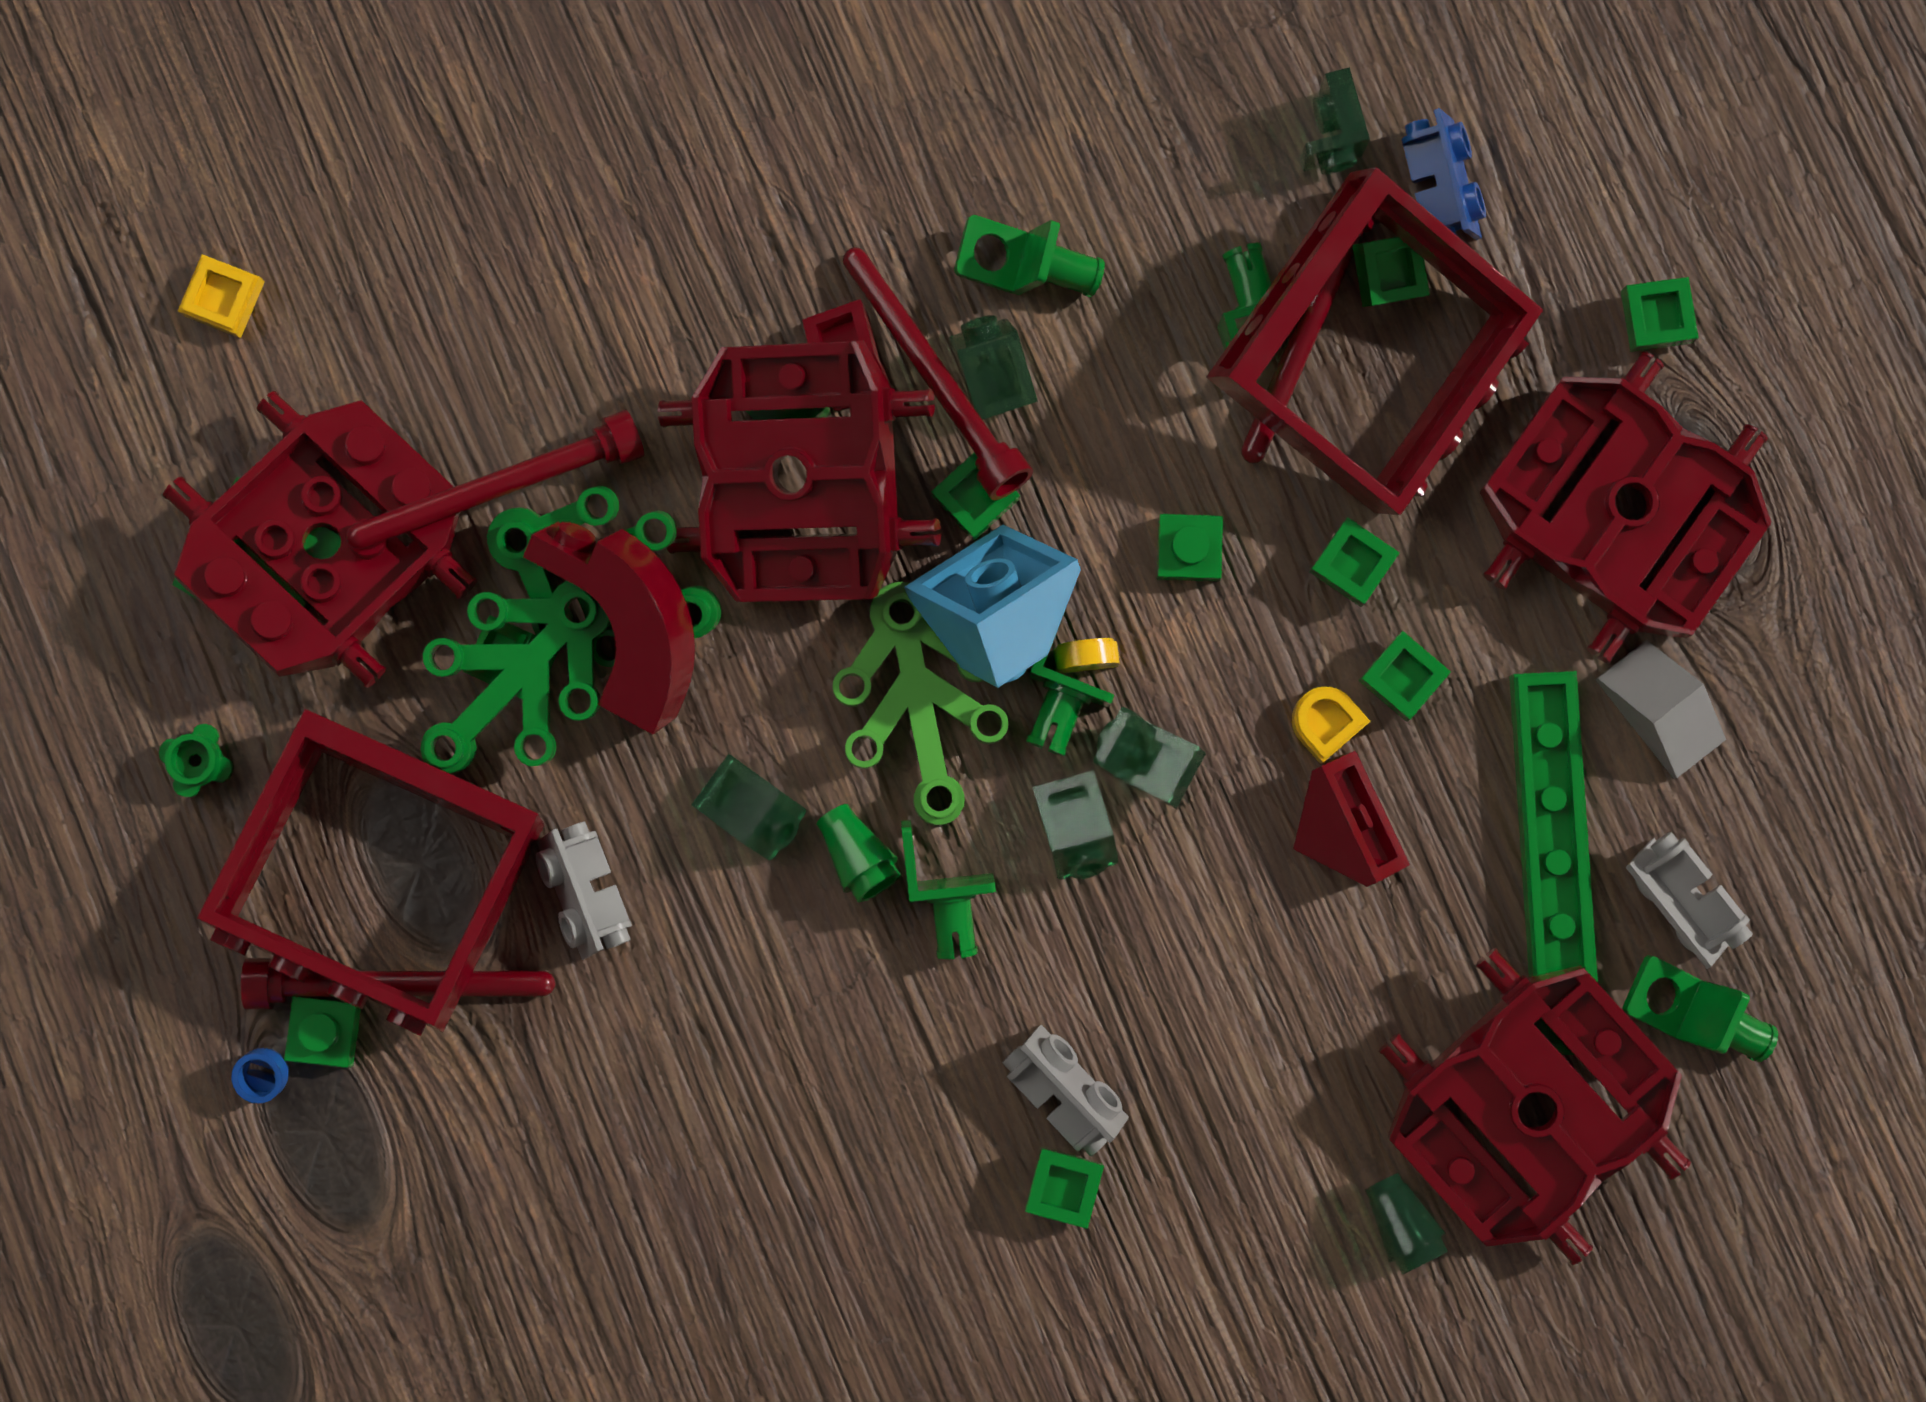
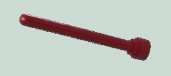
[1241,216,1381,464]
[843,247,1033,500]
[346,409,645,549]
[241,958,555,1009]

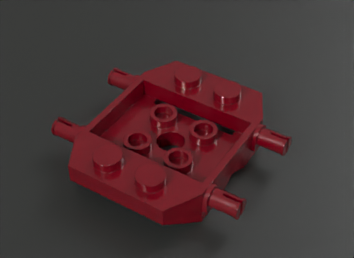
[657,340,941,602]
[1479,351,1772,664]
[163,391,477,688]
[1378,948,1691,1265]

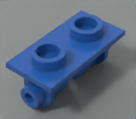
[1401,108,1486,240]

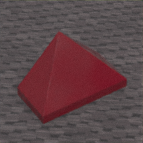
[1293,750,1410,887]

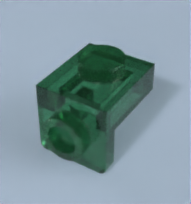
[1093,707,1206,809]

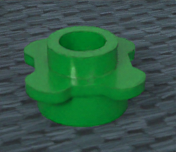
[159,724,234,798]

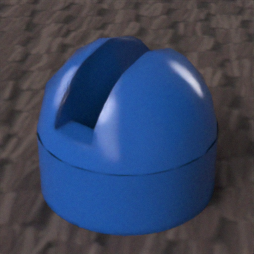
[231,1048,289,1103]

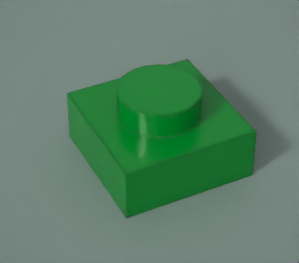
[1353,237,1430,307]
[1621,277,1699,352]
[931,453,1020,541]
[1157,514,1223,582]
[1309,517,1400,607]
[1358,631,1451,722]
[284,996,361,1068]
[1025,1147,1104,1229]

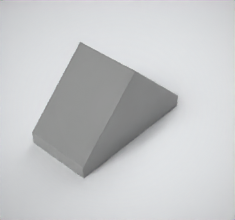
[1595,640,1726,779]

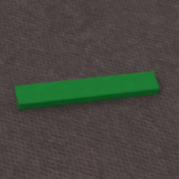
[1509,671,1598,1055]

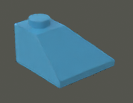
[904,525,1081,688]

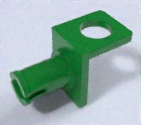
[954,215,1105,297]
[1217,242,1271,351]
[1026,609,1115,757]
[901,820,996,959]
[1622,955,1778,1062]

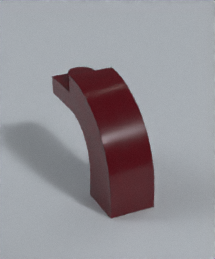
[523,522,695,735]

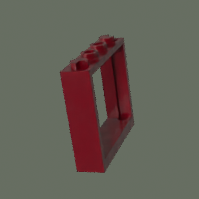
[1206,167,1543,515]
[197,709,544,1036]

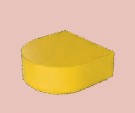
[1053,638,1120,673]
[1292,687,1371,764]

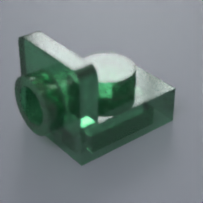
[1300,67,1370,175]
[949,315,1038,420]
[691,753,807,860]
[1032,770,1119,880]

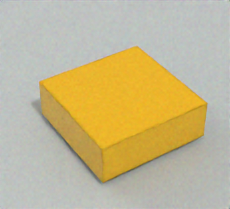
[178,254,265,338]

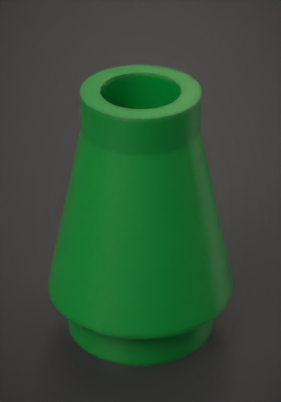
[816,804,901,903]

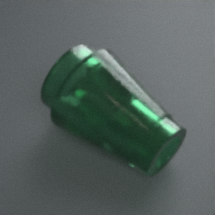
[1364,1172,1448,1275]

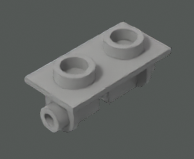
[536,821,632,960]
[1626,832,1753,969]
[1002,1025,1129,1157]

